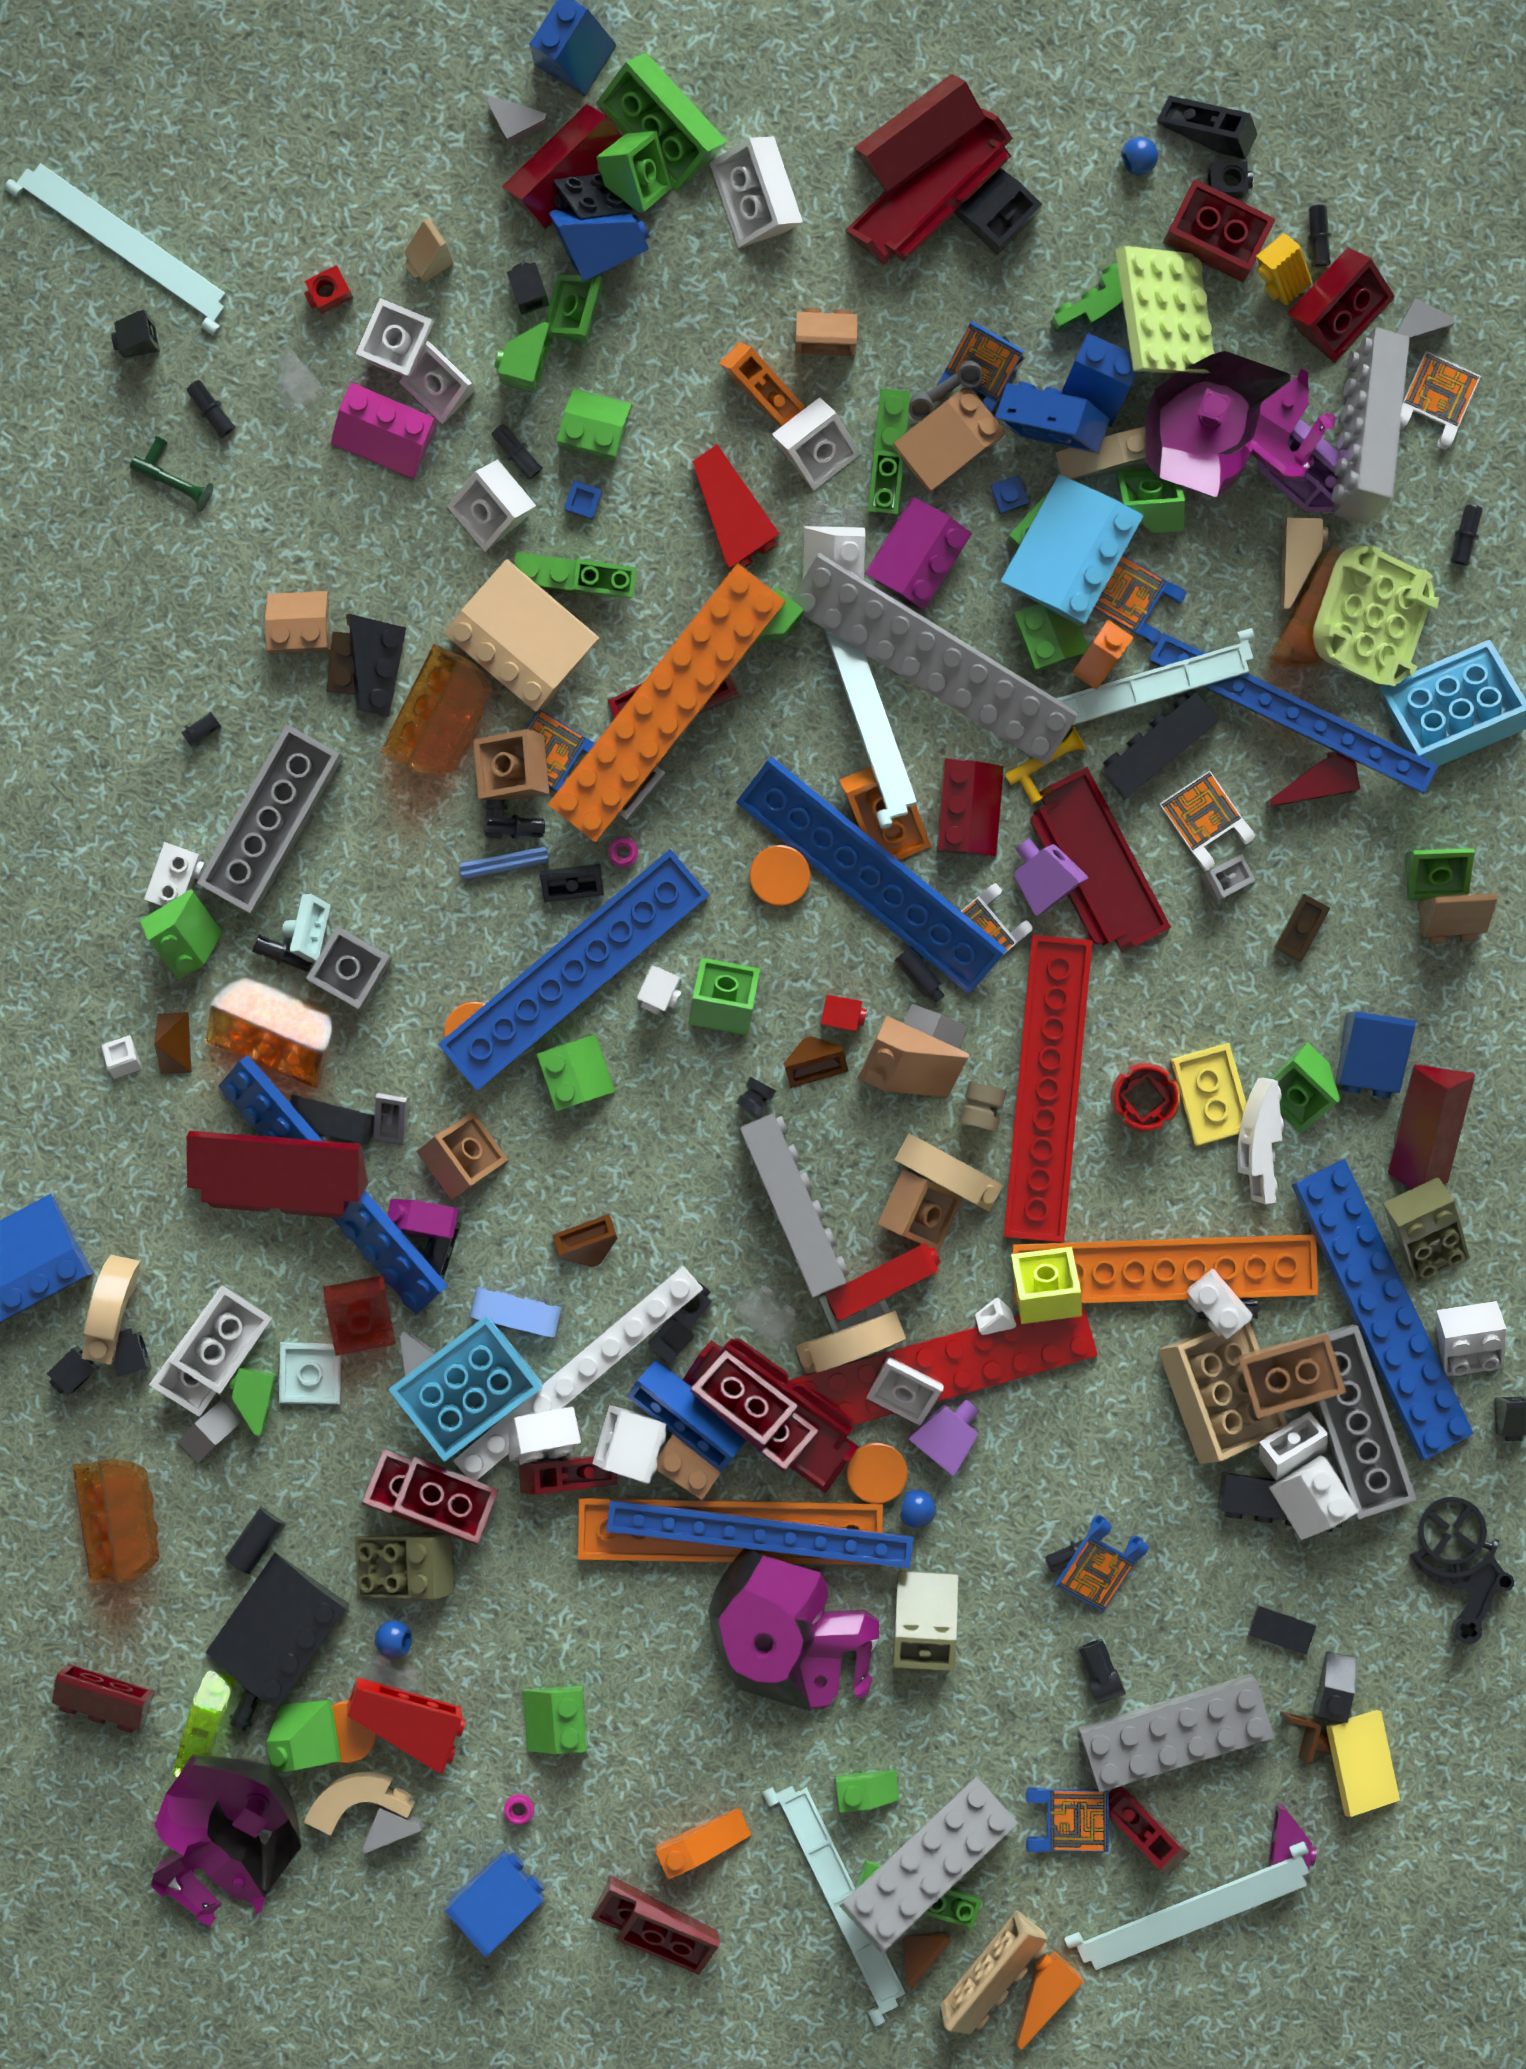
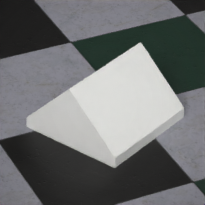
[399,341,475,424]
[866,1356,944,1426]

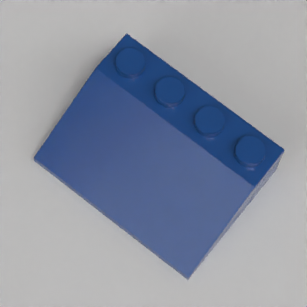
[0,1193,94,1323]

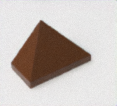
[154,1012,192,1074]
[784,1036,849,1088]
[553,1214,618,1267]
[902,1931,951,1989]

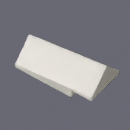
[149,1286,272,1417]

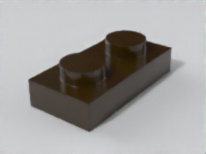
[326,631,355,695]
[1274,894,1330,962]

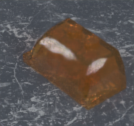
[1268,544,1344,669]
[380,644,492,775]
[206,978,332,1089]
[72,1459,159,1585]

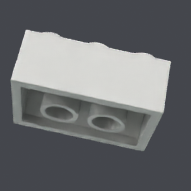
[710,137,803,248]

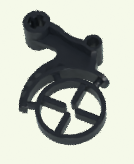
[1410,1497,1515,1644]

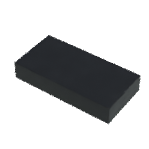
[1248,1605,1316,1655]

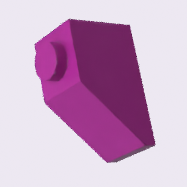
[387,1199,459,1239]
[1268,1803,1316,1875]

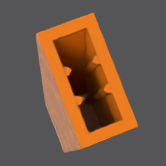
[1072,620,1133,690]

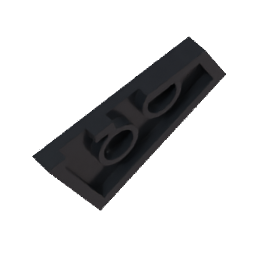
[346,614,406,717]

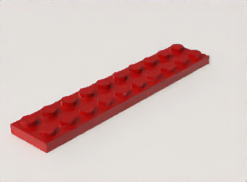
[1003,935,1093,1242]
[790,1303,1098,1425]

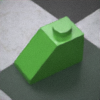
[229,1366,278,1436]
[836,1769,899,1813]

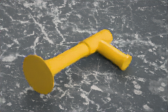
[1005,725,1088,805]

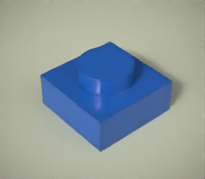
[990,475,1029,514]
[564,480,603,520]

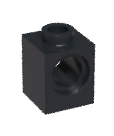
[1207,161,1253,199]
[507,262,550,315]
[672,1281,712,1330]
[113,1328,151,1377]
[47,1346,99,1395]

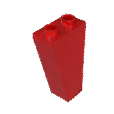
[692,444,780,572]
[825,1243,941,1323]
[347,1677,466,1774]

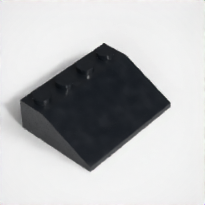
[205,1552,349,1709]

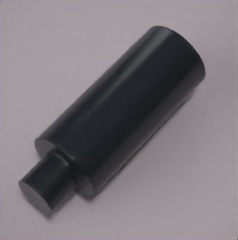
[894,947,945,1003]

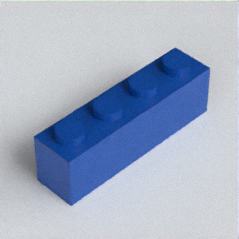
[627,1359,746,1472]

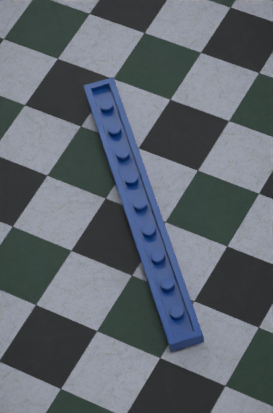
[1150,633,1438,795]
[606,1500,914,1568]

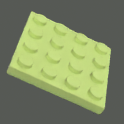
[1115,246,1215,374]

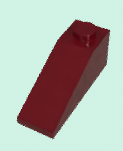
[1266,751,1361,808]
[518,1455,618,1495]
[1109,1786,1190,1875]

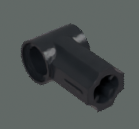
[1078,1639,1126,1705]

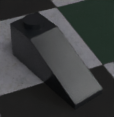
[1157,95,1258,159]

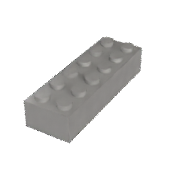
[1331,327,1410,524]
[197,724,344,915]
[740,1113,849,1297]
[1315,1324,1417,1519]
[1078,1674,1274,1793]
[839,1777,1018,1952]

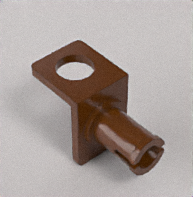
[1279,1711,1332,1764]

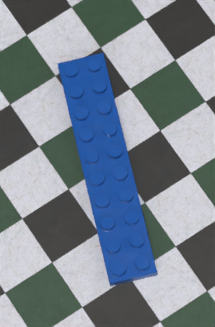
[736,756,1007,994]
[438,849,709,1091]
[218,1055,448,1315]
[1291,1159,1474,1460]

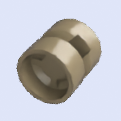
[959,1081,1007,1132]

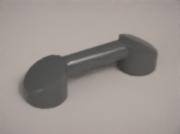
[909,360,983,421]

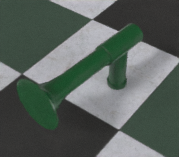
[130,436,213,512]

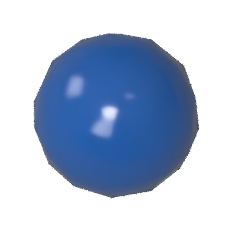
[1121,136,1158,176]
[900,1490,936,1528]
[374,1620,412,1659]

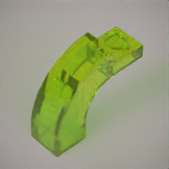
[173,1670,236,1777]

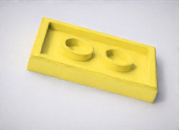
[1170,1043,1246,1147]
[1326,1710,1400,1817]

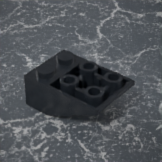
[954,168,1042,255]

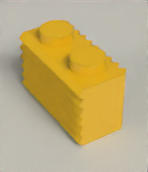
[1255,233,1312,305]

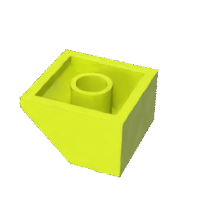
[1011,1247,1082,1324]

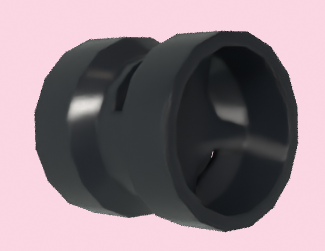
[736,1077,776,1117]

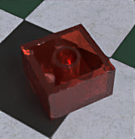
[323,1275,396,1356]

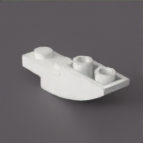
[1237,1078,1284,1204]

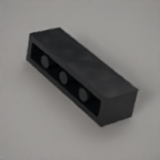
[1101,692,1220,800]
[1217,1472,1347,1532]

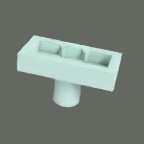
[282,894,330,962]

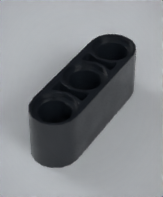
[289,1094,375,1145]

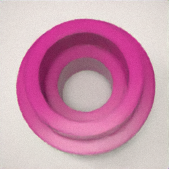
[608,837,638,868]
[504,1794,534,1825]

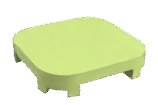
[1313,545,1439,686]

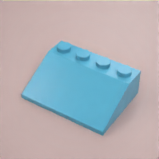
[1000,474,1144,626]
[1379,640,1526,766]
[388,1315,542,1462]

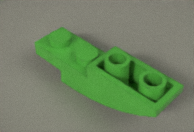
[1051,248,1155,332]
[868,388,911,514]
[515,552,637,598]
[855,1860,982,1929]

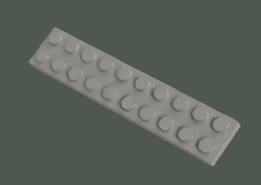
[792,553,1079,765]

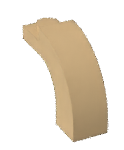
[894,1134,1004,1212]
[82,1255,140,1365]
[795,1310,906,1374]
[304,1771,415,1836]

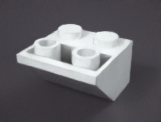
[1436,1301,1506,1377]
[592,1405,666,1483]
[509,1407,581,1465]

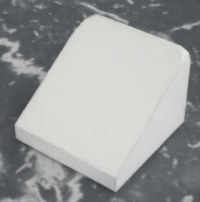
[102,1035,142,1079]
[975,1297,1016,1335]

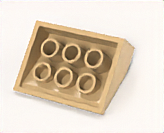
[443,559,599,712]
[1158,1321,1287,1464]
[940,1910,1047,2034]

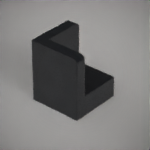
[648,1317,694,1364]

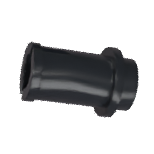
[181,711,222,747]
[229,1689,261,1731]

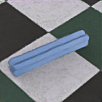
[460,847,549,879]

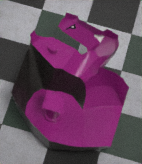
[1145,350,1337,497]
[708,1548,879,1711]
[151,1754,302,1927]

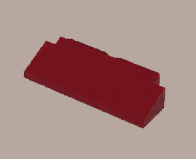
[845,108,1013,265]
[1030,767,1171,953]
[186,1131,368,1218]
[682,1338,859,1494]

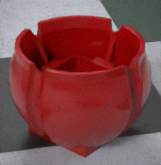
[1110,1063,1180,1132]

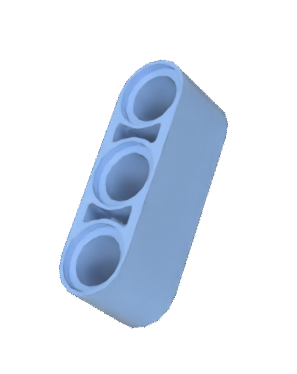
[470,1287,562,1337]

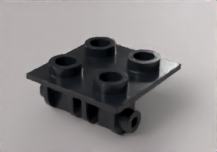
[553,173,634,220]

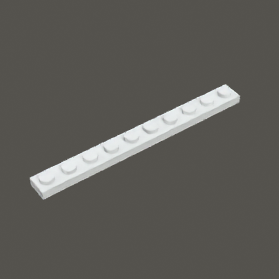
[453,1265,703,1481]

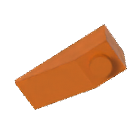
[718,342,806,427]
[656,1807,752,1880]
[1015,1951,1083,2050]

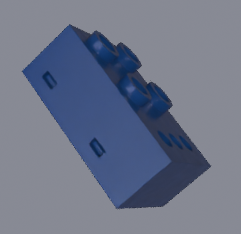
[995,382,1110,454]

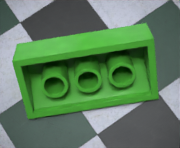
[596,52,727,191]

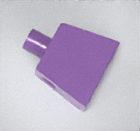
[1014,838,1088,916]
[908,1399,980,1476]

